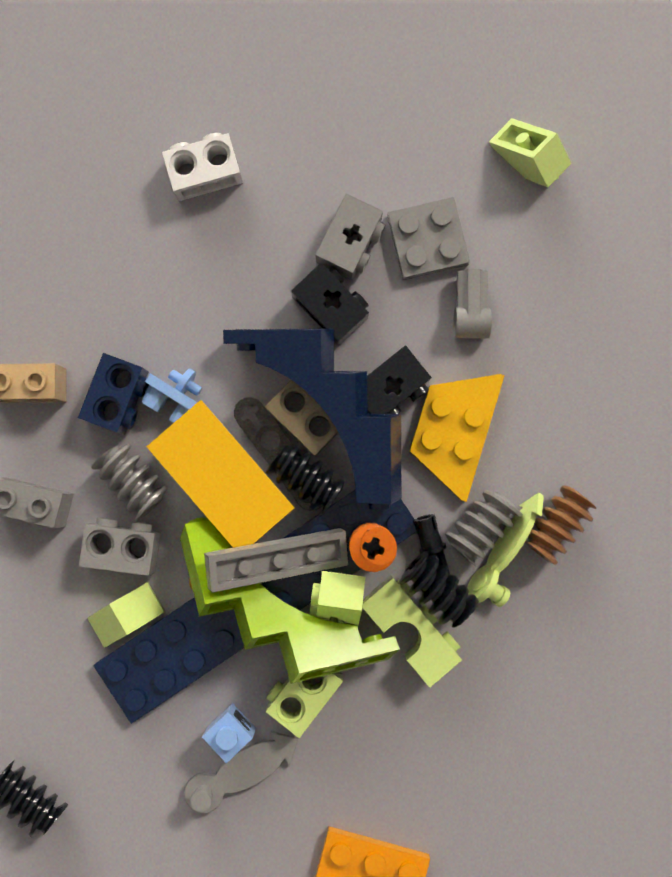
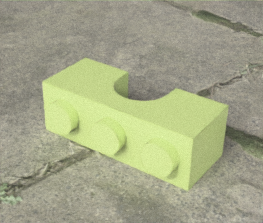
[362,575,462,688]

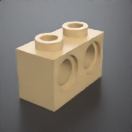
[0,363,66,403]

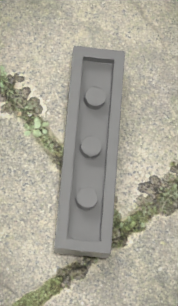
[204,528,348,592]

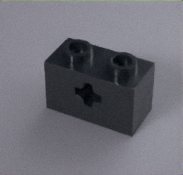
[291,263,369,346]
[367,345,432,414]

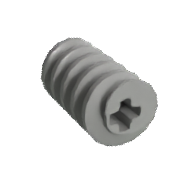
[91,444,167,520]
[445,490,523,567]

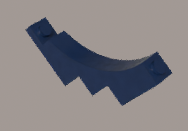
[223,329,402,510]

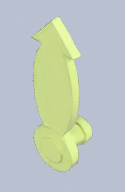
[467,492,544,607]

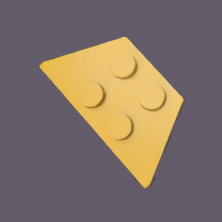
[409,374,505,502]

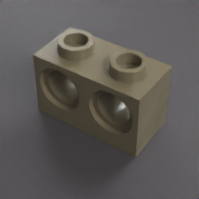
[265,380,338,457]

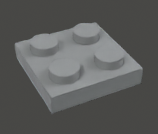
[387,197,470,280]

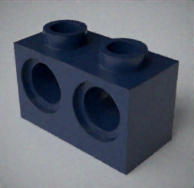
[78,353,149,435]

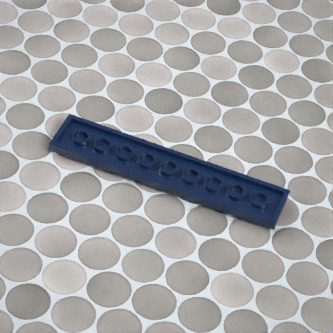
[93,489,417,724]

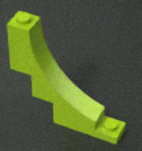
[180,517,400,684]

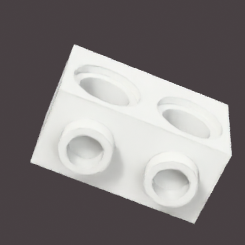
[162,133,243,201]

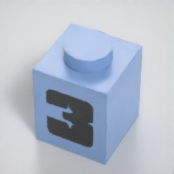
[202,703,256,764]

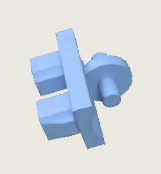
[142,368,203,423]

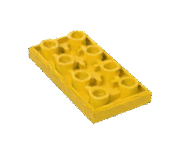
[146,400,295,548]

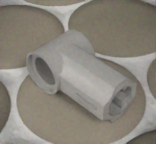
[453,269,492,338]

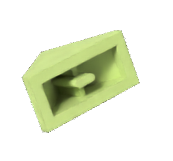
[87,582,165,648]

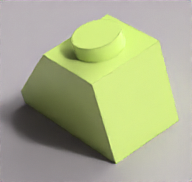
[489,118,572,188]

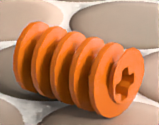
[349,522,397,572]

